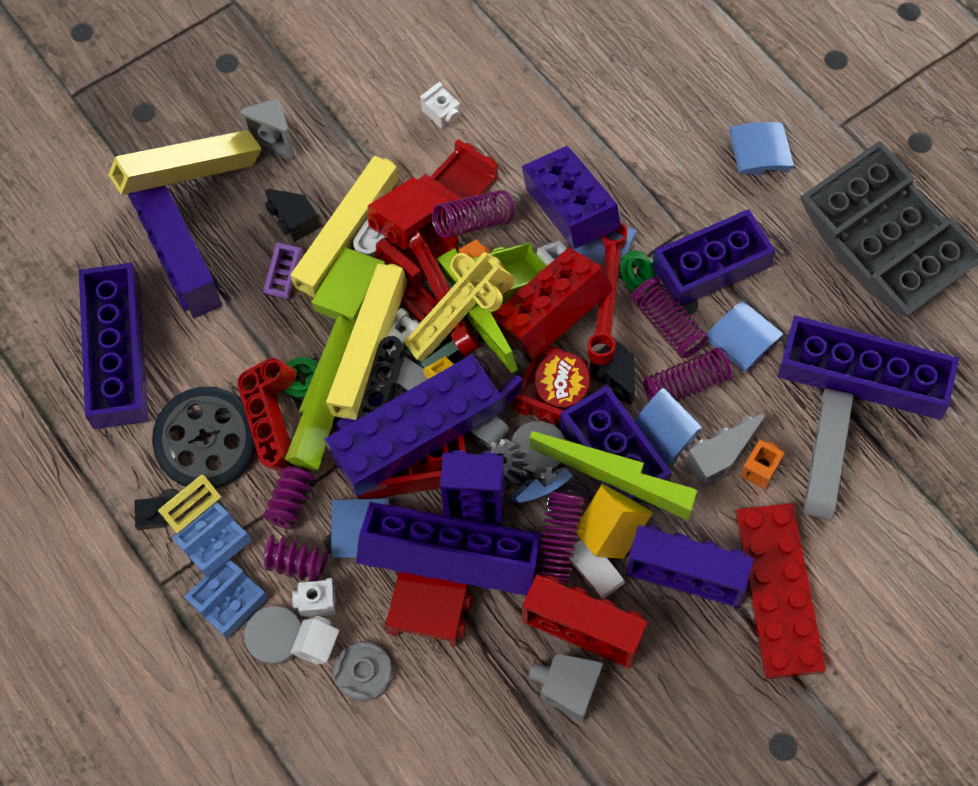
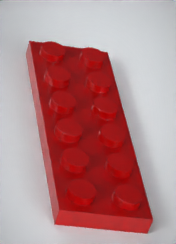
[735,503,826,680]

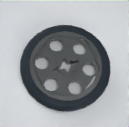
[152,386,256,490]

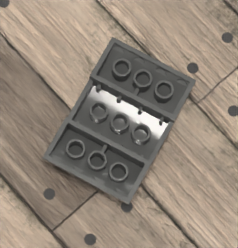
[800,141,978,317]

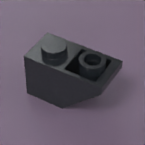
[264,189,321,242]
[590,338,635,405]

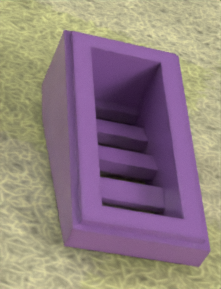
[263,242,305,299]

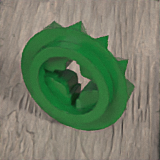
[619,250,655,293]
[284,357,318,399]

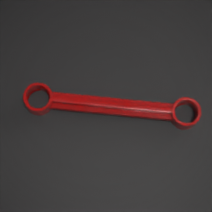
[587,222,628,365]
[408,228,480,356]

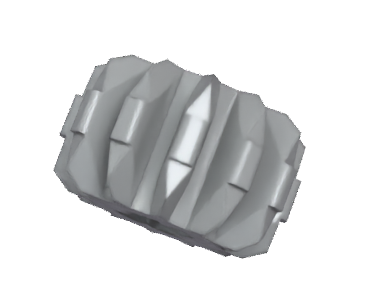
[483,439,530,488]

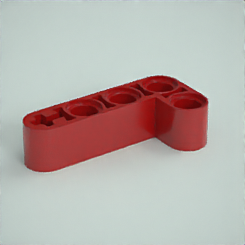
[237,358,296,473]

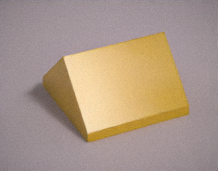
[575,483,653,559]

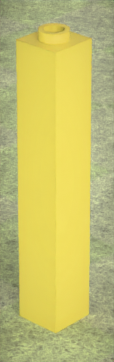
[108,130,261,195]
[290,155,399,298]
[326,264,408,420]

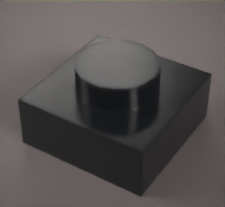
[134,497,166,530]

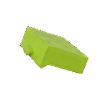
[473,242,547,305]
[311,247,386,324]

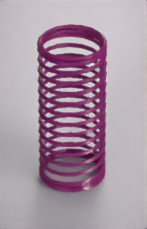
[432,190,515,238]
[631,277,708,359]
[643,347,732,402]
[533,492,585,584]

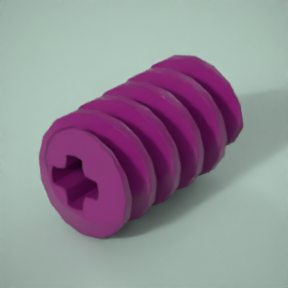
[263,466,316,530]
[264,534,329,582]

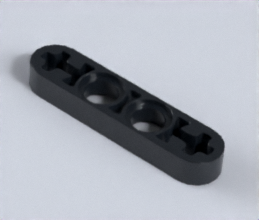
[356,336,405,420]

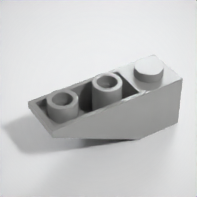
[687,413,765,488]

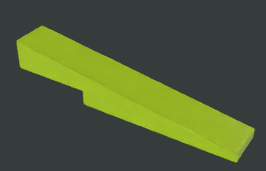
[437,248,518,373]
[285,316,355,472]
[530,431,697,521]

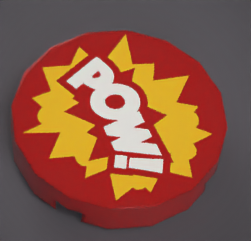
[535,352,591,408]

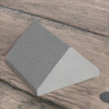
[240,98,295,160]

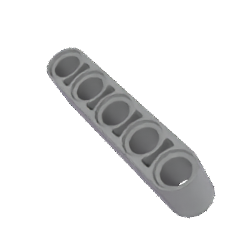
[384,357,509,451]
[803,388,853,520]

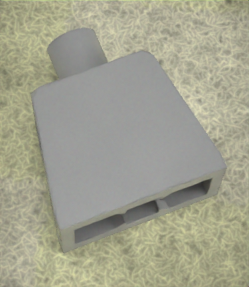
[528,654,603,723]

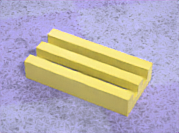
[157,474,221,533]

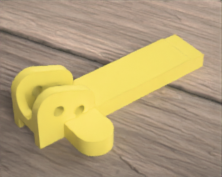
[404,251,515,362]

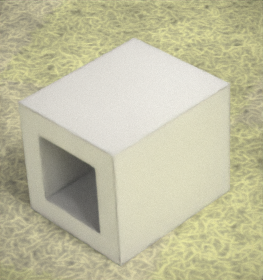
[290,616,339,665]

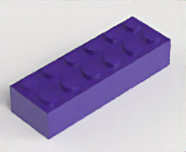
[128,185,223,319]
[78,263,148,430]
[777,315,959,420]
[325,354,503,497]
[356,502,540,595]

